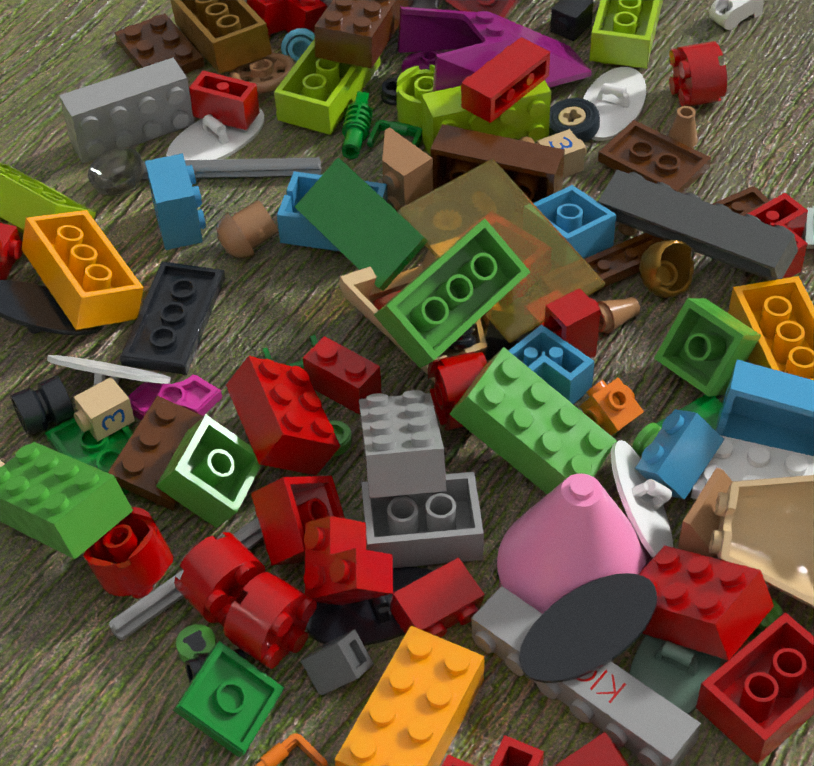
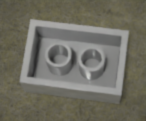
[361,472,484,568]

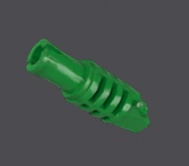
[342,91,374,159]

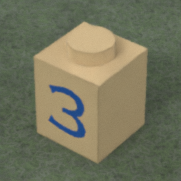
[537,129,587,178]
[74,377,135,442]

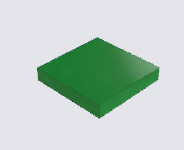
[173,641,284,758]

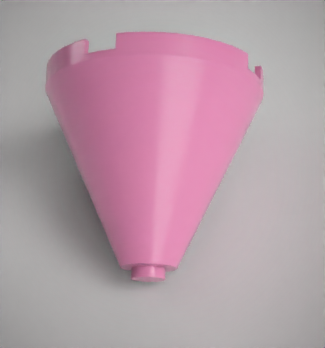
[497,474,651,614]

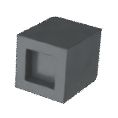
[301,629,374,695]

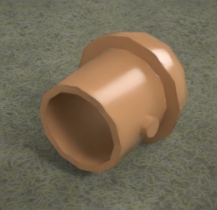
[216,200,279,259]

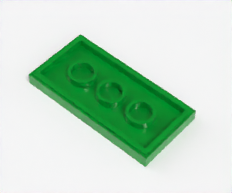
[295,158,428,291]

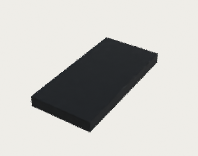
[120,261,225,375]

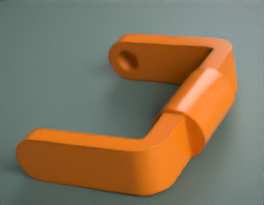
[255,733,328,766]

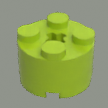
[396,65,435,128]

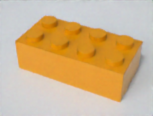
[21,210,144,330]
[728,276,814,380]
[335,626,484,766]

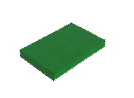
[45,417,133,495]

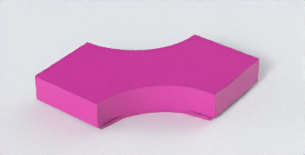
[128,374,222,420]

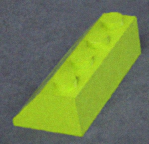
[0,163,96,233]

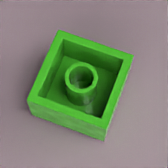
[654,298,761,396]
[156,415,261,528]

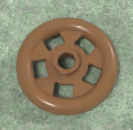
[228,52,296,94]

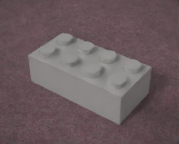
[59,58,194,163]
[359,390,447,498]

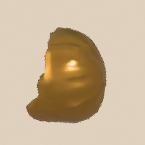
[639,240,695,299]

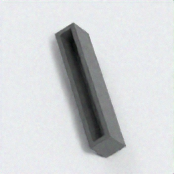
[598,170,798,281]

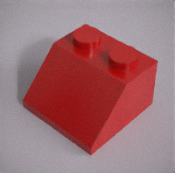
[251,476,345,566]

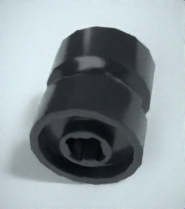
[10,376,75,437]

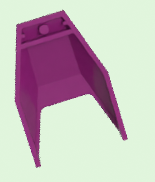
[397,7,592,92]

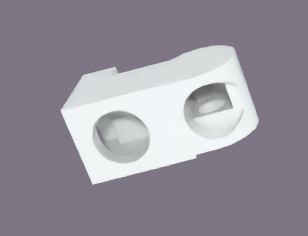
[709,0,764,30]

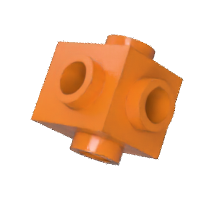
[579,377,644,436]

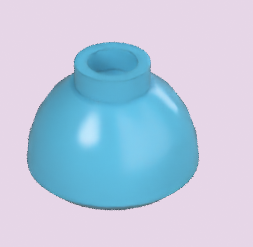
[281,28,315,62]

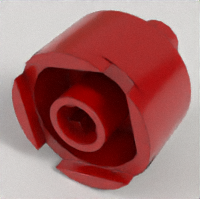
[669,41,727,106]
[428,352,487,431]
[83,507,174,599]
[174,532,266,627]
[223,572,317,669]

